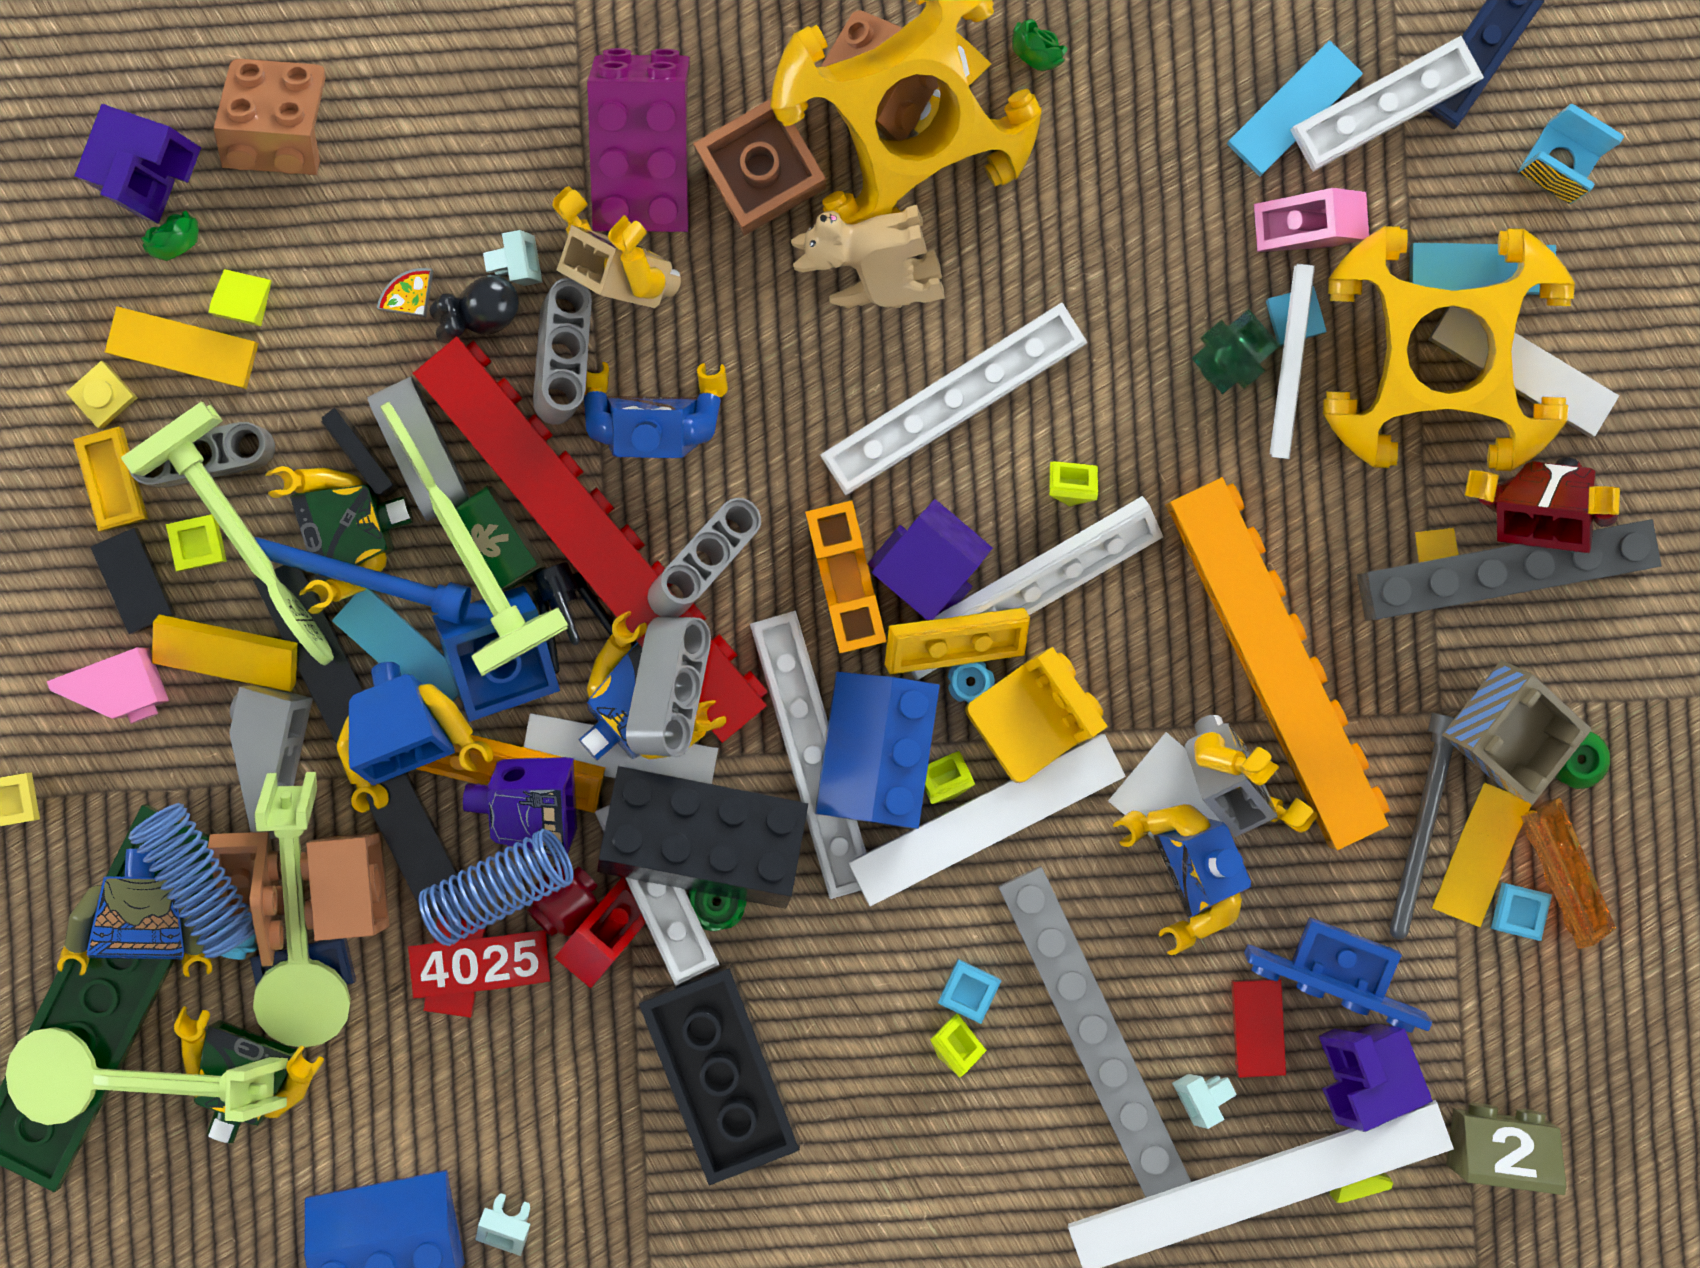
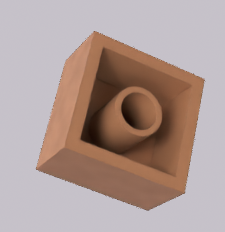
[693,99,826,236]
[300,832,390,941]

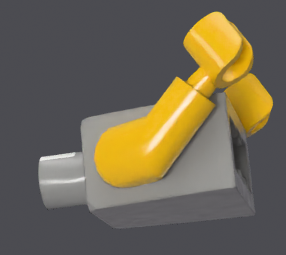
[1185,715,1318,837]

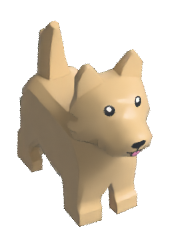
[791,205,945,309]

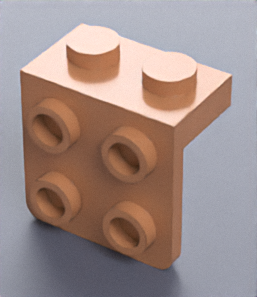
[820,10,939,141]
[213,59,326,175]
[208,832,285,966]

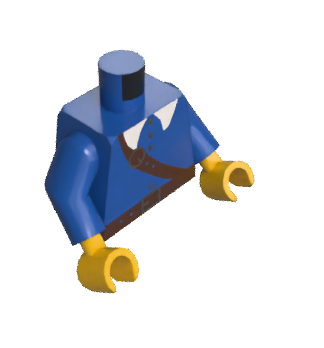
[584,362,728,458]

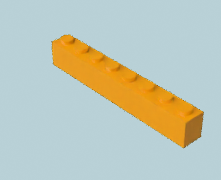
[1165,477,1390,851]

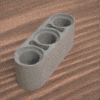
[533,278,592,425]
[367,376,470,522]
[129,422,275,488]
[647,497,761,617]
[626,617,711,757]

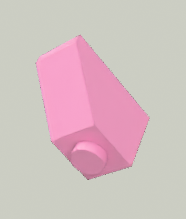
[1254,188,1369,252]
[47,647,169,724]

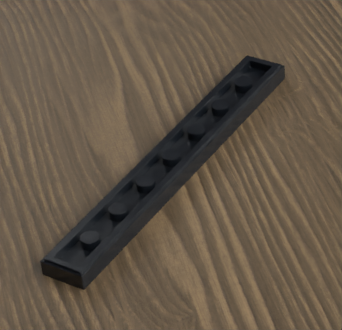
[253,565,470,918]

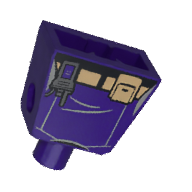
[463,757,577,858]

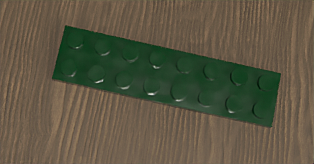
[0,804,214,1193]

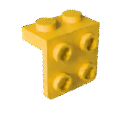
[965,647,1108,783]

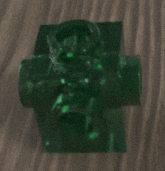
[1191,309,1280,395]

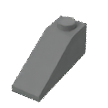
[229,685,313,839]

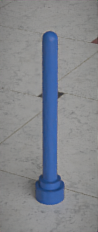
[254,537,471,625]

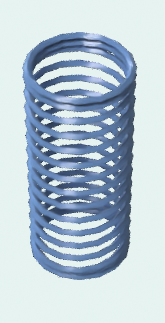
[128,803,255,959]
[418,828,573,946]

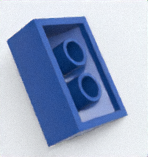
[815,672,940,829]
[304,1170,465,1268]

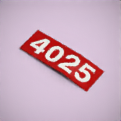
[408,930,550,999]

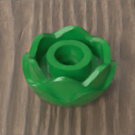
[1012,19,1068,72]
[141,210,199,261]
[1555,732,1610,789]
[688,890,747,931]

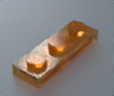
[1521,797,1617,949]

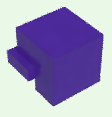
[74,104,201,224]
[867,499,993,620]
[1318,1023,1433,1132]

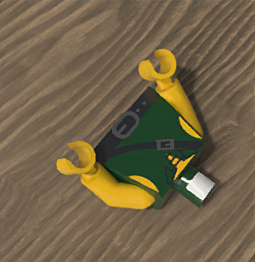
[265,466,413,614]
[174,1006,324,1143]

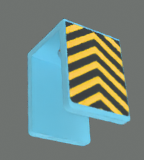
[1518,104,1624,204]

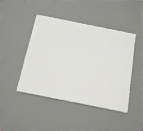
[1108,732,1220,840]

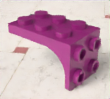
[587,48,690,232]

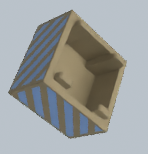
[1442,660,1592,805]

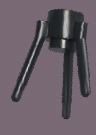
[532,562,613,674]

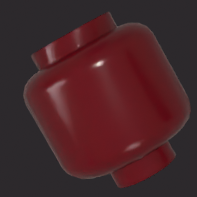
[526,866,598,937]

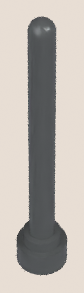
[1390,712,1455,940]

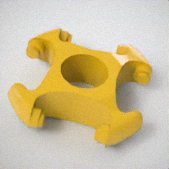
[770,0,1042,225]
[1323,226,1575,472]

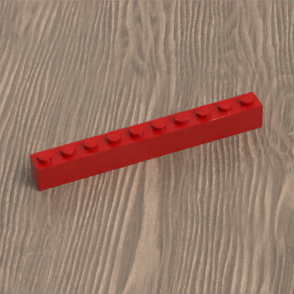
[413,336,768,743]

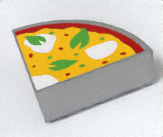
[377,268,434,318]

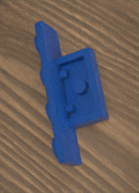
[1244,917,1432,1033]

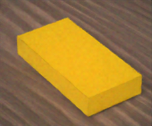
[73,427,148,532]

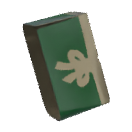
[455,485,546,592]

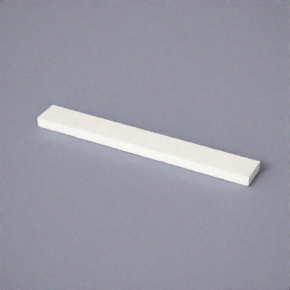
[1068,1100,1454,1268]

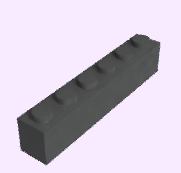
[1357,519,1662,621]

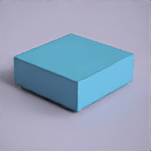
[1266,286,1327,346]
[1491,882,1552,941]
[937,959,1001,1024]

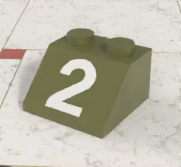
[1446,1103,1567,1195]

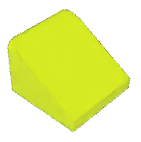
[208,269,272,327]
[1330,1173,1393,1203]

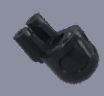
[430,275,519,343]

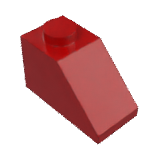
[554,877,646,988]

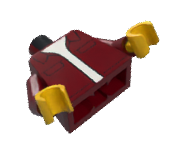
[1464,457,1620,553]

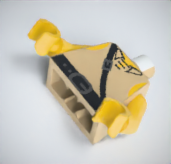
[552,186,681,308]

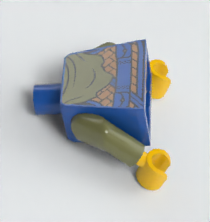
[57,849,212,977]

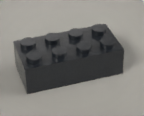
[597,766,809,909]
[639,962,801,1186]

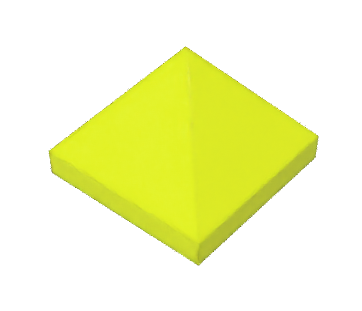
[1049,461,1098,507]
[925,751,975,804]
[930,1013,986,1078]

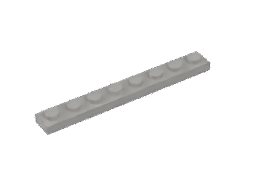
[998,866,1191,1198]

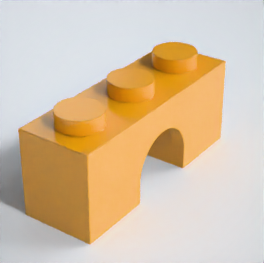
[805,500,887,654]

